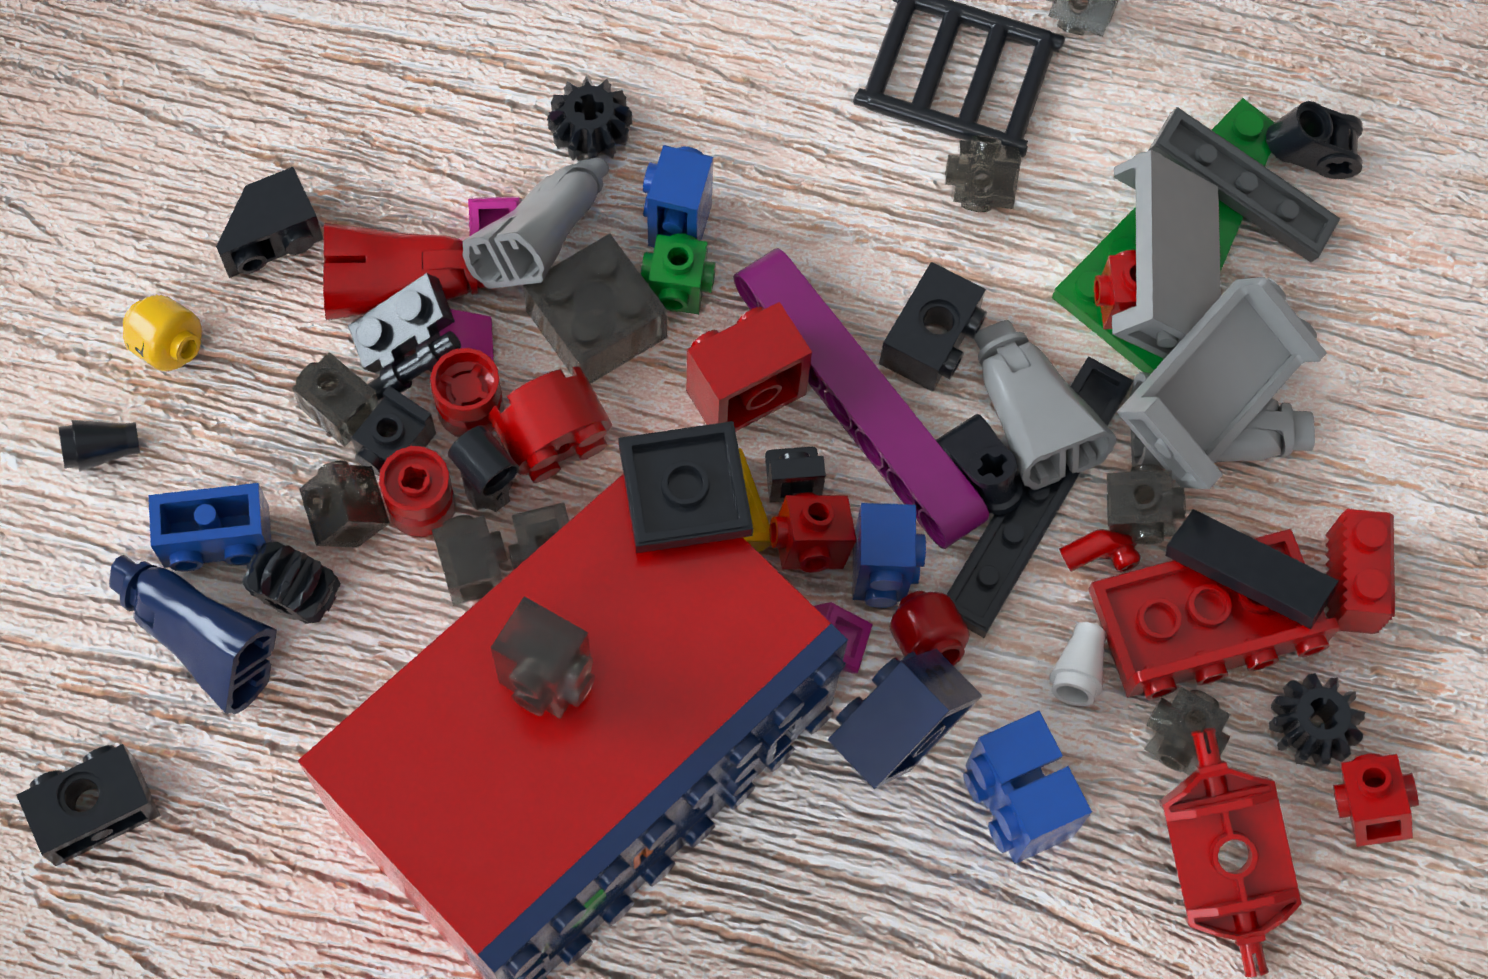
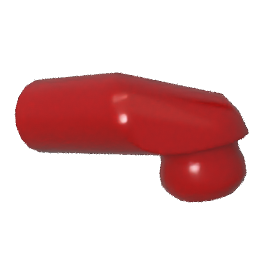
[1059,529,1141,572]

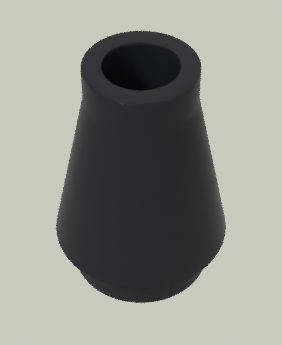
[59,420,140,472]

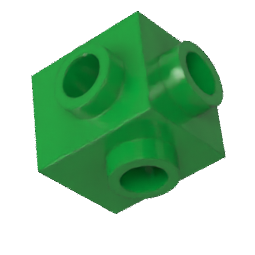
[640,233,716,315]

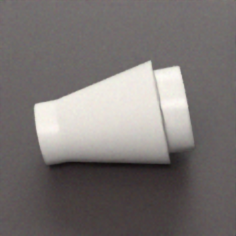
[1049,622,1107,706]

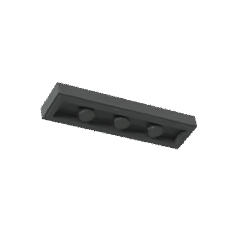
[1148,107,1340,262]

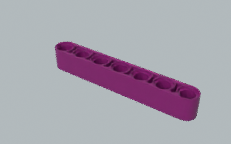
[733,248,989,549]

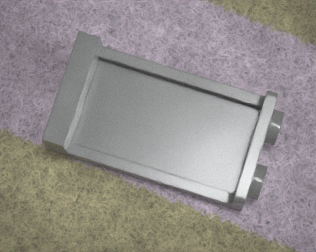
[1112,150,1221,359]
[1117,277,1327,489]

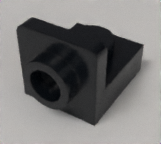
[765,447,826,503]

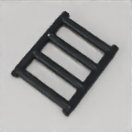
[853,0,1065,158]

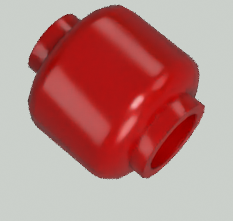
[889,591,970,666]

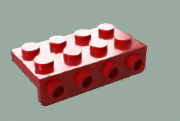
[1088,529,1340,700]

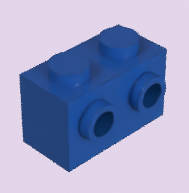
[643,145,713,248]
[148,483,271,572]
[852,503,926,608]

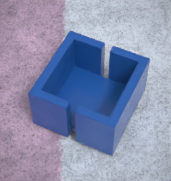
[963,710,1092,864]

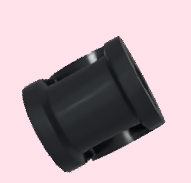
[1266,101,1363,179]
[936,414,1024,515]

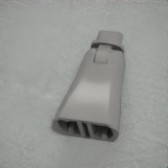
[462,157,609,289]
[974,320,1116,490]
[1130,372,1315,471]

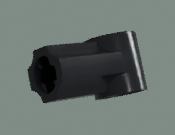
[448,425,519,512]

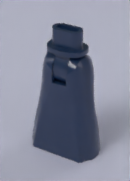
[109,555,277,715]

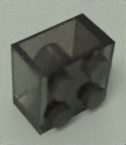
[523,233,667,384]

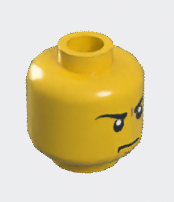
[123,294,202,372]

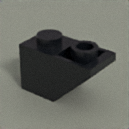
[216,167,324,278]

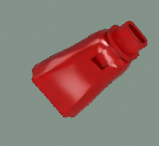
[323,223,501,321]

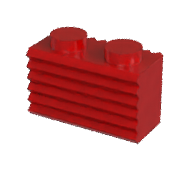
[1325,509,1395,634]

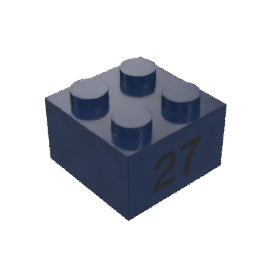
[828,648,982,789]

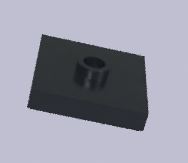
[618,421,753,553]

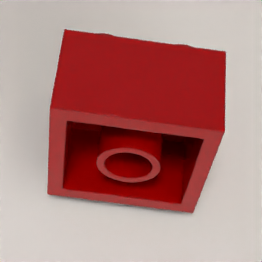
[686,302,812,432]

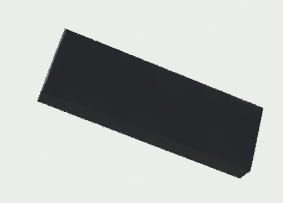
[1165,509,1339,629]

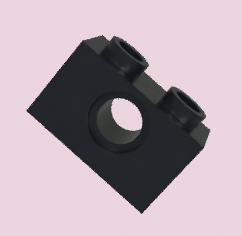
[879,262,987,392]
[16,744,161,866]

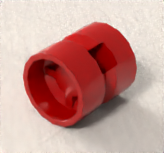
[430,348,504,437]
[379,446,456,537]

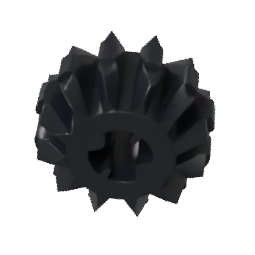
[547,75,632,161]
[242,542,341,624]
[1269,673,1366,769]

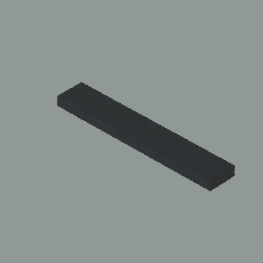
[947,356,1134,638]

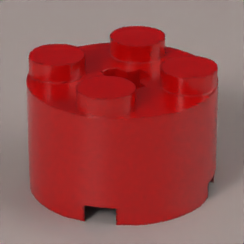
[488,366,612,483]

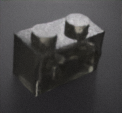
[490,596,595,719]

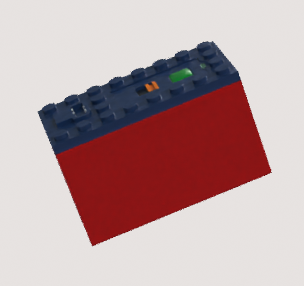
[298,474,848,979]

